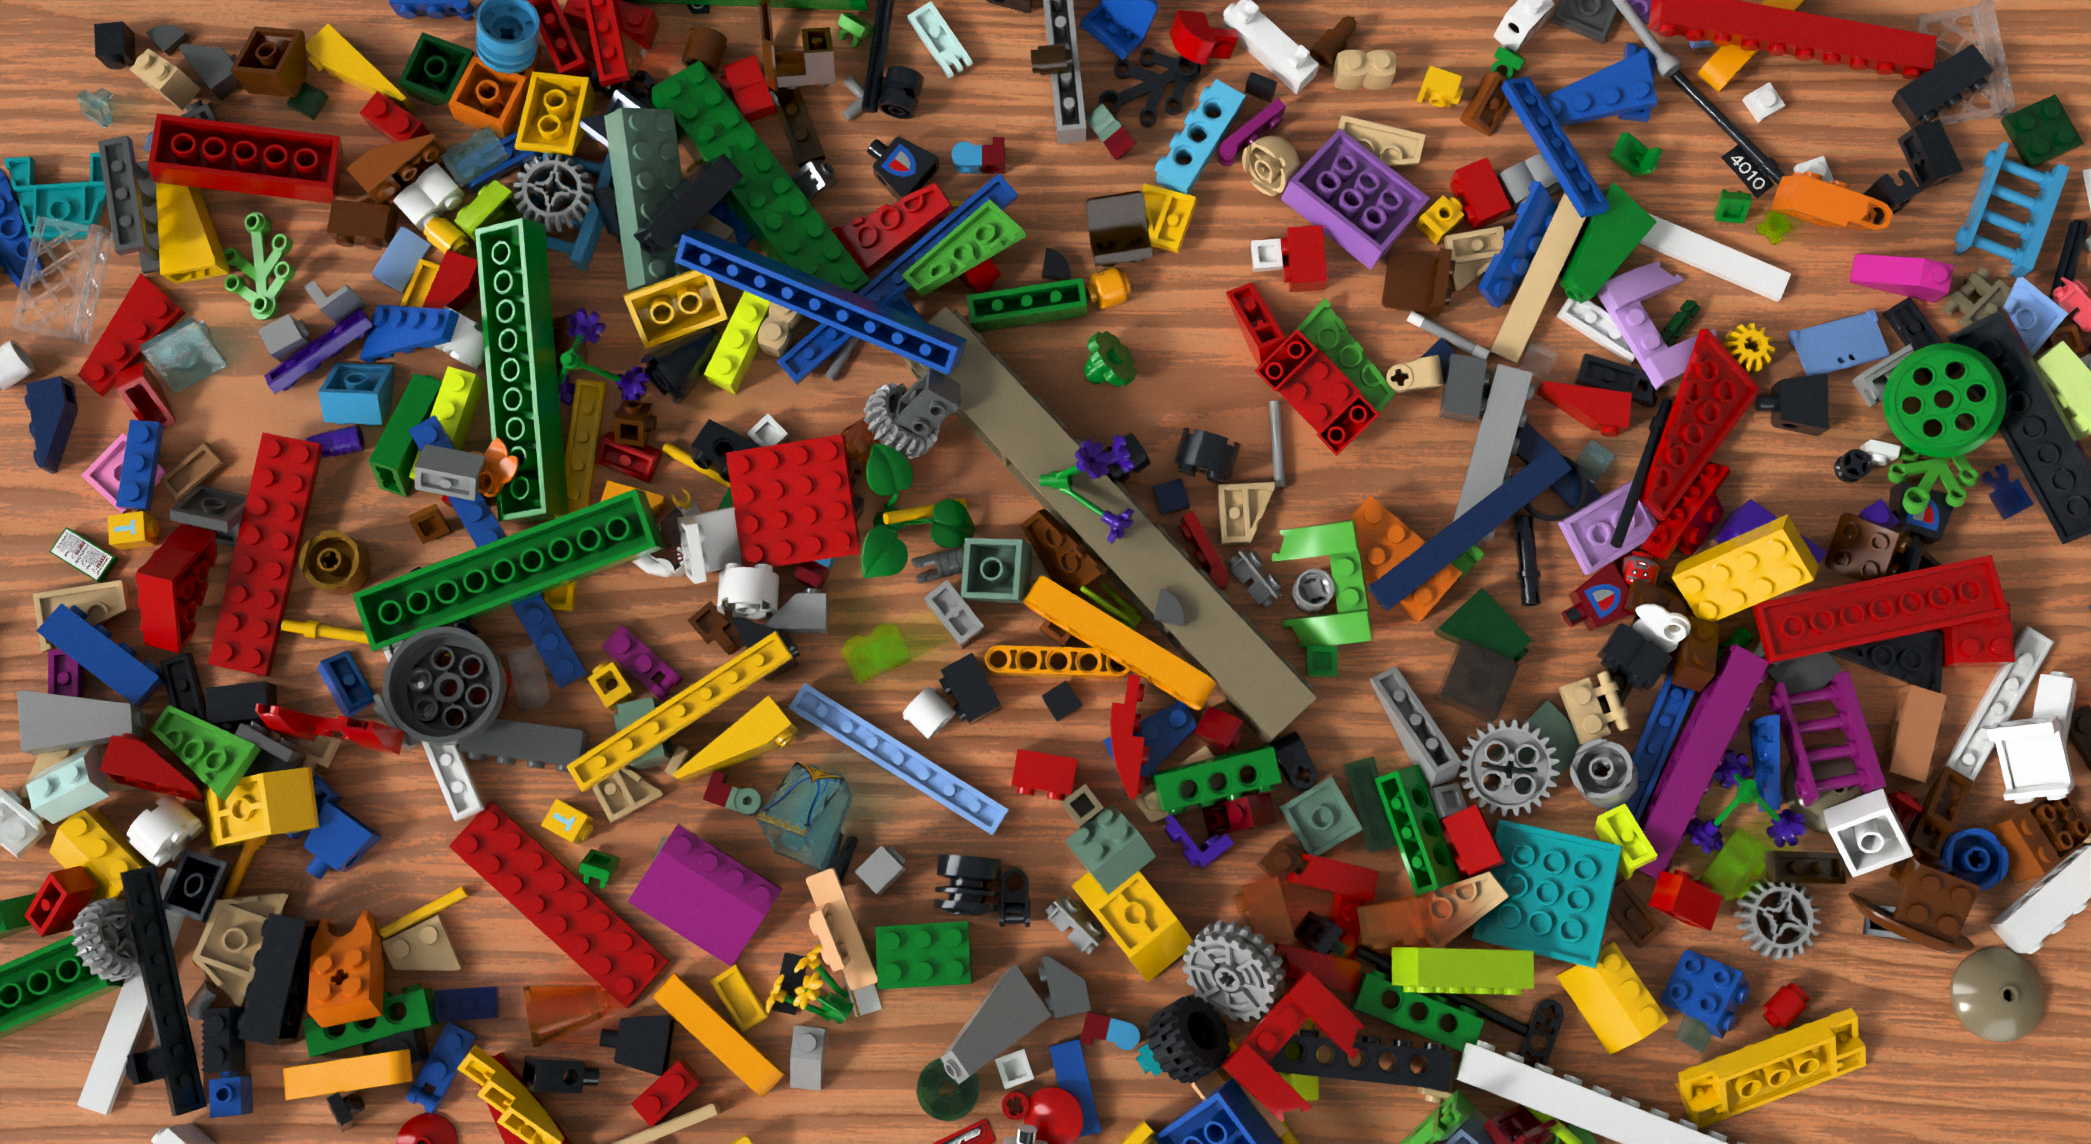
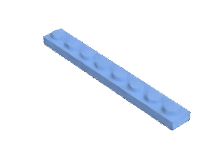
[788,683,1009,836]

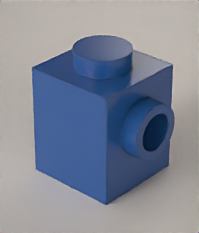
[209,1070,253,1118]

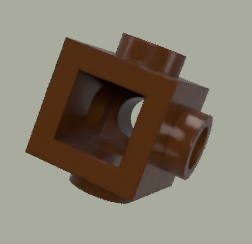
[612,399,657,447]

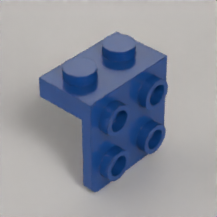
[1080,0,1159,60]
[1660,950,1750,1039]

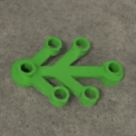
[223,212,296,321]
[1887,445,1979,515]

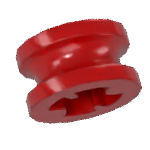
[1002,1091,1029,1120]

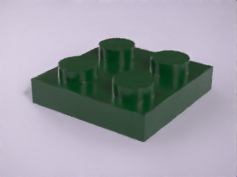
[2000,94,2084,168]

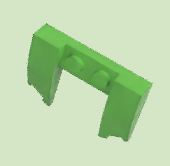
[1272,519,1374,648]
[1398,1089,1476,1144]

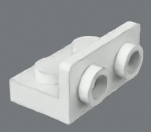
[0,789,47,859]

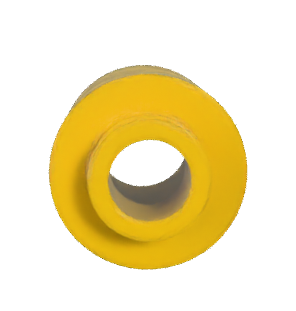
[424,216,468,255]

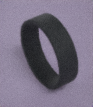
[1524,455,1587,521]

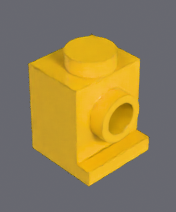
[1416,65,1464,108]
[1416,195,1464,245]
[587,662,637,711]

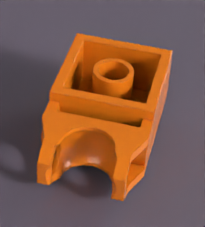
[448,45,542,139]
[1770,171,1893,230]
[307,909,385,1028]

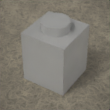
[258,313,310,362]

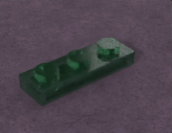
[1343,756,1398,853]

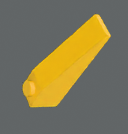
[305,23,414,112]

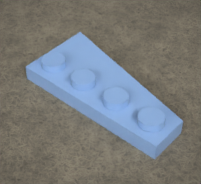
[1968,277,2068,401]

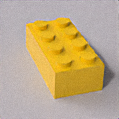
[1672,514,1819,622]

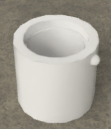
[0,340,36,390]
[903,686,955,740]

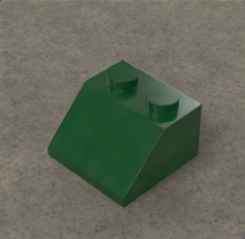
[398,32,475,106]

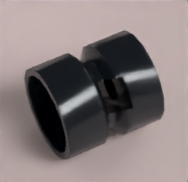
[878,66,924,119]
[1101,433,1151,484]

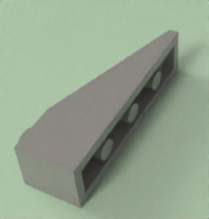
[1370,666,1462,790]

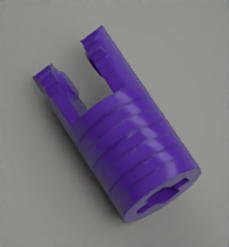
[306,425,365,458]

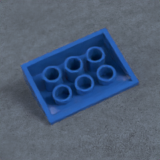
[1153,1077,1282,1144]

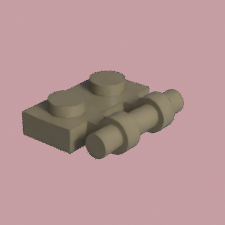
[1941,267,2012,328]

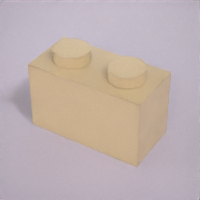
[129,48,201,111]

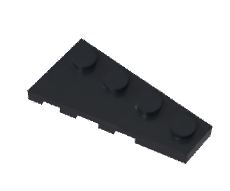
[1826,631,1944,693]

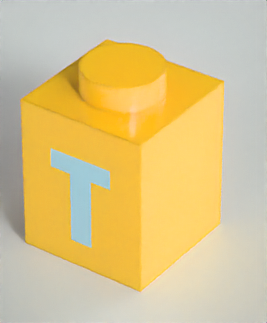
[107,511,160,550]
[541,798,594,845]

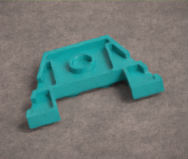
[4,152,107,242]

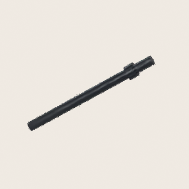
[1669,69,1786,185]
[1610,399,1673,548]
[1355,944,1529,1037]

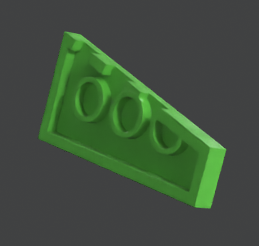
[901,199,1027,297]
[1297,297,1395,413]
[150,704,261,801]

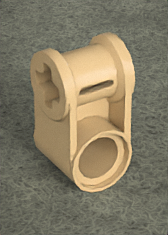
[1386,355,1445,393]

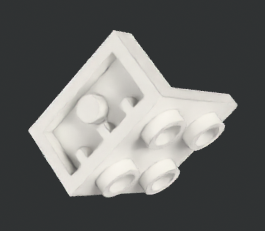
[677,507,742,584]

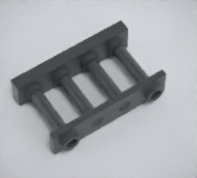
[98,136,160,274]

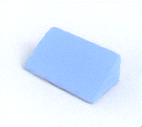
[372,226,432,293]

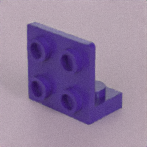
[1163,814,1234,870]

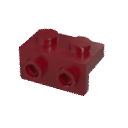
[1483,1104,1558,1144]

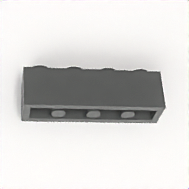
[458,719,590,773]

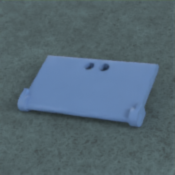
[1788,309,1890,376]

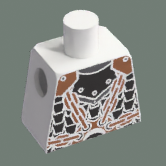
[1493,0,1555,53]

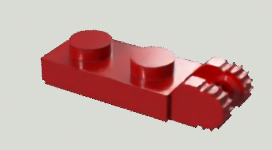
[1179,511,1230,590]

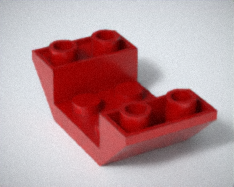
[1255,329,1380,456]

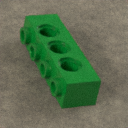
[1151,744,1282,815]
[1375,764,1460,896]
[1351,970,1484,1053]
[302,984,440,1057]

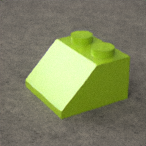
[454,180,525,243]

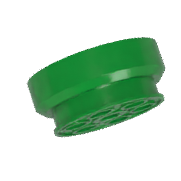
[1883,343,2007,458]

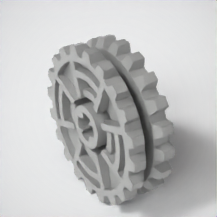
[1183,920,1286,1022]

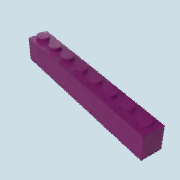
[1635,645,1768,880]

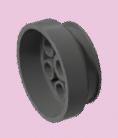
[383,626,506,746]

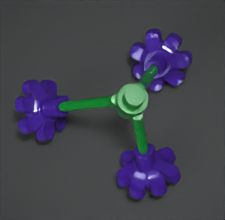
[557,308,650,405]
[1039,434,1134,544]
[1685,750,1807,854]

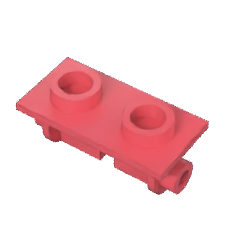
[2052,277,2091,334]

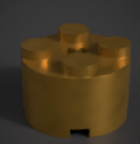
[299,530,371,595]

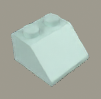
[26,745,109,824]

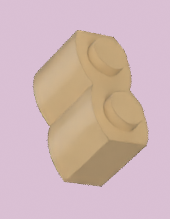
[1333,49,1396,90]
[758,302,803,358]

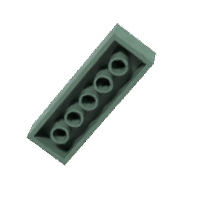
[604,107,693,291]

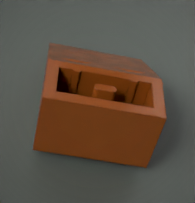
[346,134,452,209]
[1984,794,2091,884]

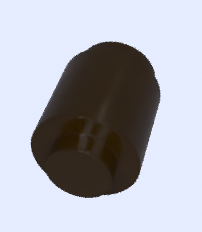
[1031,43,1073,76]

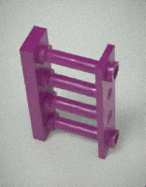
[1769,671,1886,807]

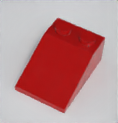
[99,733,204,803]

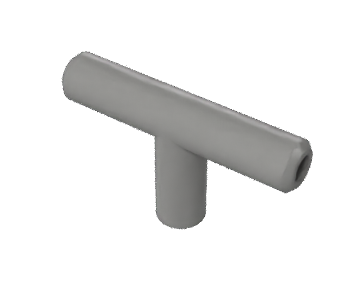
[843,76,887,121]

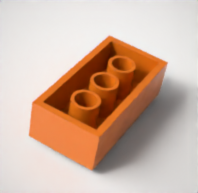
[1349,495,1462,623]

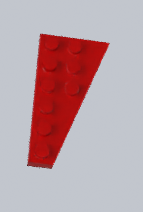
[1639,328,1762,520]

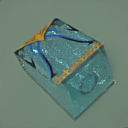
[756,762,854,871]

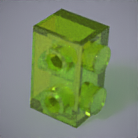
[841,622,912,685]
[1698,827,1770,903]

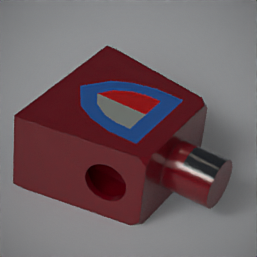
[1562,561,1636,631]

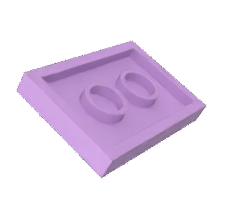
[1557,480,1657,575]

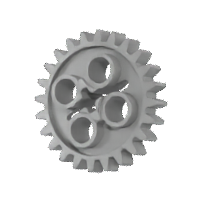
[1459,717,1560,816]

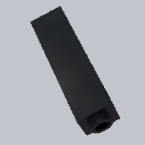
[633,154,744,258]

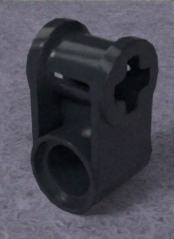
[1268,731,1317,792]
[999,868,1030,927]

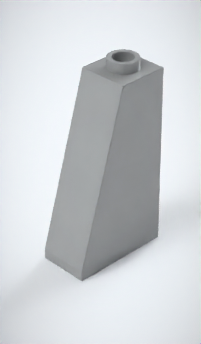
[17,690,147,755]
[941,964,1052,1084]

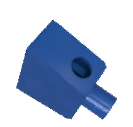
[304,802,382,880]

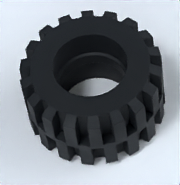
[1147,995,1231,1083]

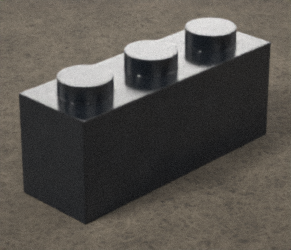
[1891,44,1994,128]

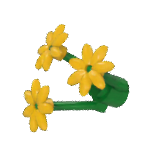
[766,944,854,1024]

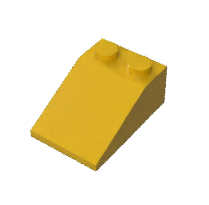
[514,71,596,156]

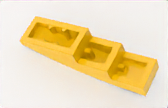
[457,1045,564,1144]

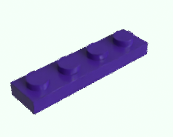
[264,308,373,394]

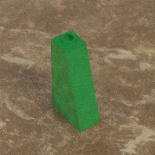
[1559,182,1657,304]
[368,373,442,497]

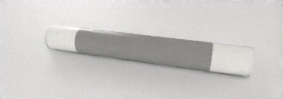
[1407,311,1490,359]

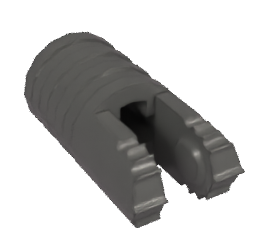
[911,546,964,584]

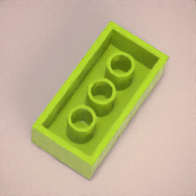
[1392,947,1534,995]

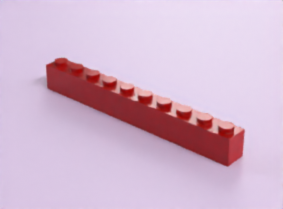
[1648,0,1937,80]

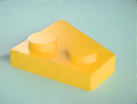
[1142,183,1197,253]

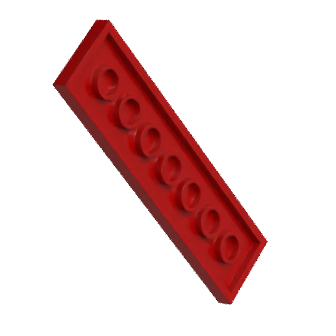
[208,432,323,677]
[1752,555,2009,664]
[449,800,670,1008]

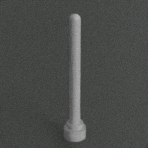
[1612,0,1682,79]

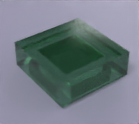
[287,82,329,120]

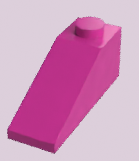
[1849,254,1954,303]

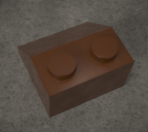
[230,26,307,98]

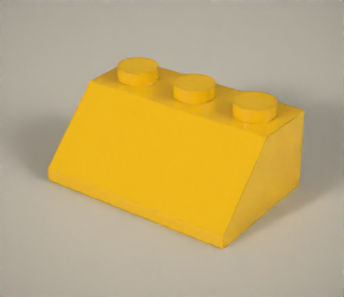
[623,270,728,349]
[49,807,158,903]
[1556,942,1669,1055]

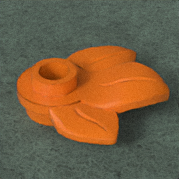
[471,438,519,497]

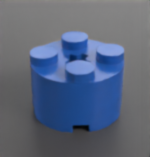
[1932,828,2009,891]

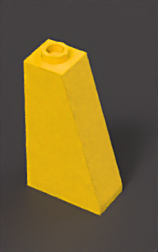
[156,183,230,284]

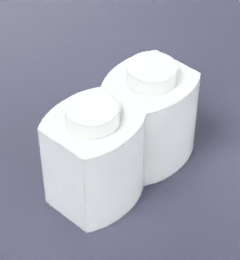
[393,163,465,232]

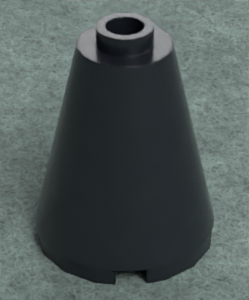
[640,327,722,404]

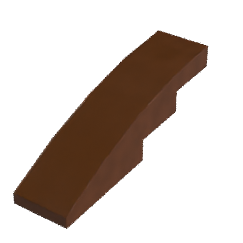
[1889,765,1973,880]

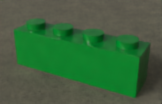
[966,278,1087,333]

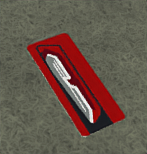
[933,1119,995,1144]

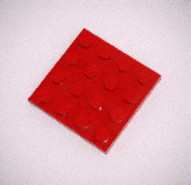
[726,434,862,568]

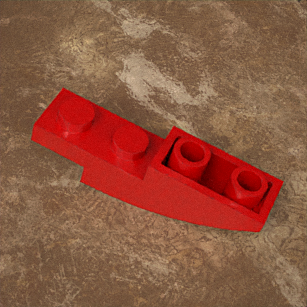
[1110,674,1149,801]

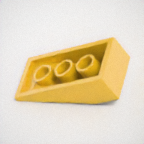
[672,695,799,784]

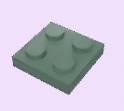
[1278,776,1363,856]

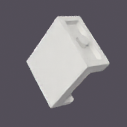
[1987,715,2075,804]

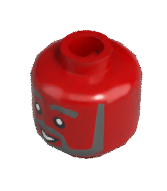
[1619,551,1661,588]

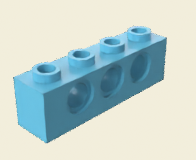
[1154,79,1246,195]

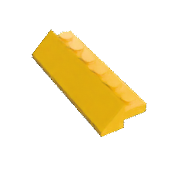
[1675,1008,1866,1130]

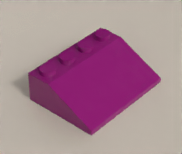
[628,823,782,967]

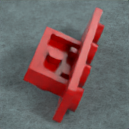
[1641,461,1731,559]

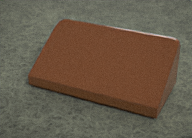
[1460,72,1509,136]

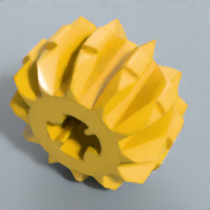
[1723,323,1776,373]

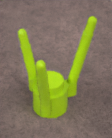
[1080,582,1142,630]

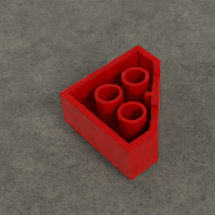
[135,523,218,653]

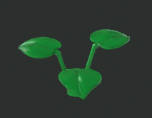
[861,444,975,579]

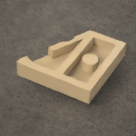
[1217,482,1275,545]

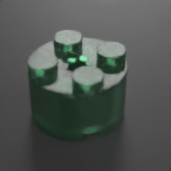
[916,1057,980,1122]

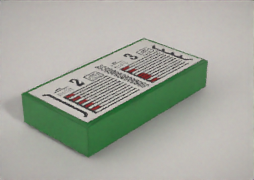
[49,527,119,583]

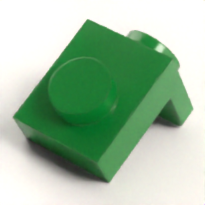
[1609,132,1663,177]

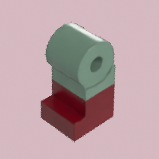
[1085,103,1137,160]
[703,771,763,816]

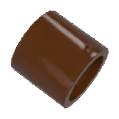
[682,26,727,74]

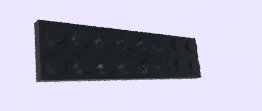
[1947,308,2091,544]

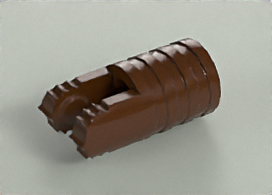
[1310,16,1357,68]

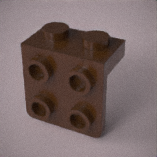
[1382,248,1456,316]
[1825,512,1912,581]

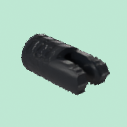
[818,829,858,885]

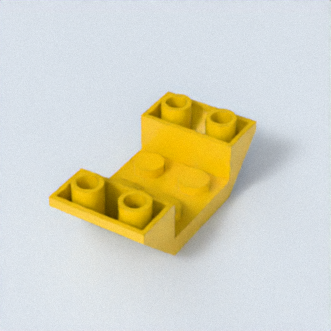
[203,767,319,850]
[1071,871,1193,983]

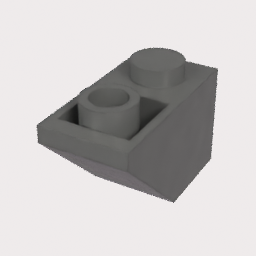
[1037,956,1091,1018]

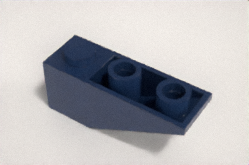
[25,376,78,474]

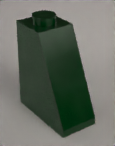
[1434,588,1533,664]

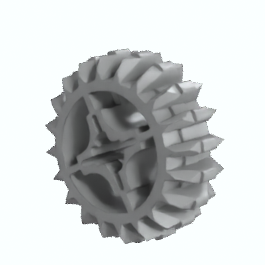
[513,153,594,232]
[863,382,940,460]
[1734,877,1822,960]
[71,897,141,982]

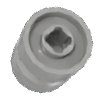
[1291,569,1335,614]

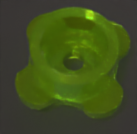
[1756,211,1791,245]

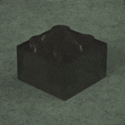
[1434,640,1520,722]

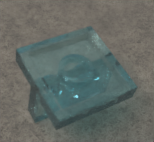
[140,317,227,393]

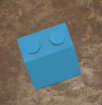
[318,362,395,426]

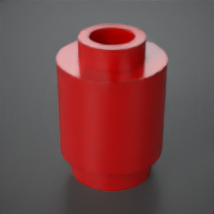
[1762,982,1809,1029]

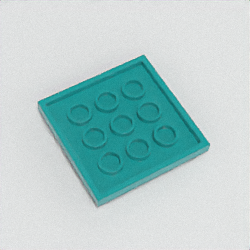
[1472,819,1622,969]

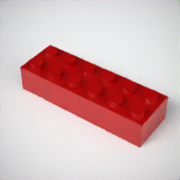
[148,114,343,203]

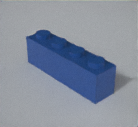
[36,603,164,708]

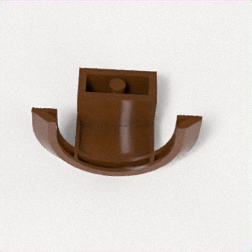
[758,0,836,92]
[1849,856,1981,954]

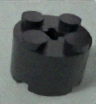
[1174,428,1241,485]

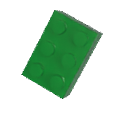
[875,921,973,990]

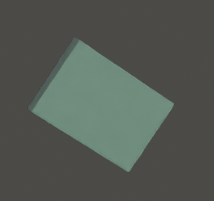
[1483,700,1582,804]

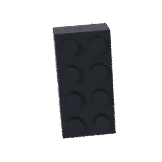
[238,913,321,1046]

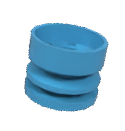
[476,0,540,74]

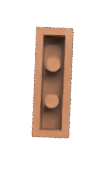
[1880,685,1947,785]

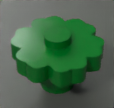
[1083,331,1137,387]

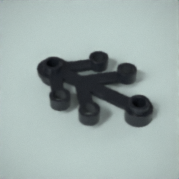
[1098,48,1201,128]

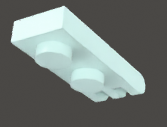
[907,1,973,79]

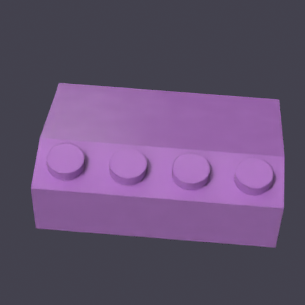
[1281,128,1430,270]

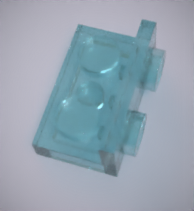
[440,126,510,188]

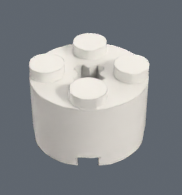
[434,305,485,369]
[717,563,779,619]
[127,795,205,867]

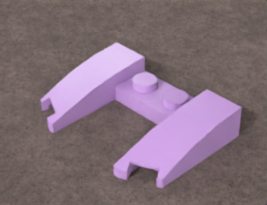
[1597,261,1717,390]

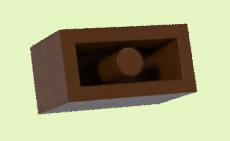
[327,199,398,250]
[1671,616,1719,692]

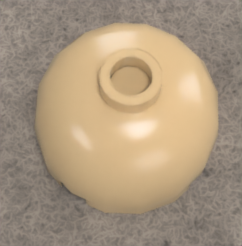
[1242,136,1300,196]

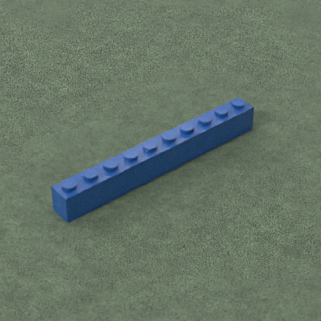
[674,228,967,375]

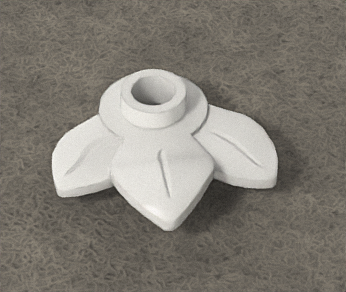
[1632,604,1691,653]

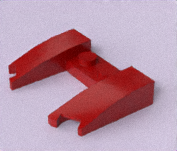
[255,703,404,755]
[1274,854,1379,993]
[1221,971,1364,1122]

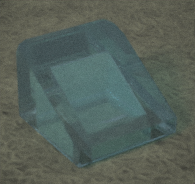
[1574,440,1616,484]
[1673,1015,1712,1053]

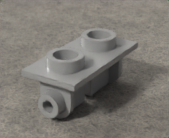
[1228,548,1284,608]
[1045,893,1106,955]

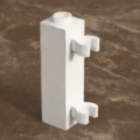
[1222,0,1319,95]

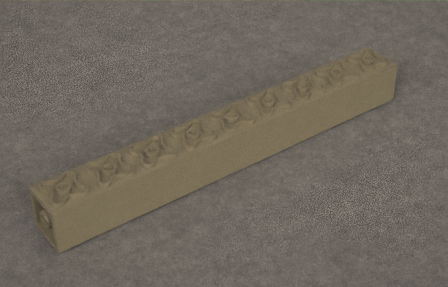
[903,306,1317,744]

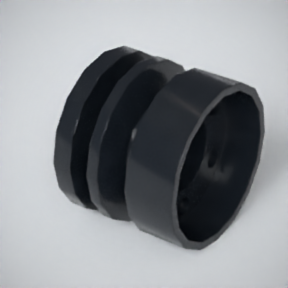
[934,854,1002,916]

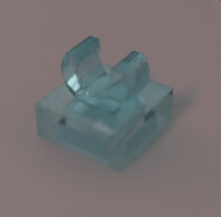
[77,88,115,128]

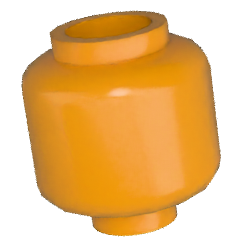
[1085,267,1131,309]

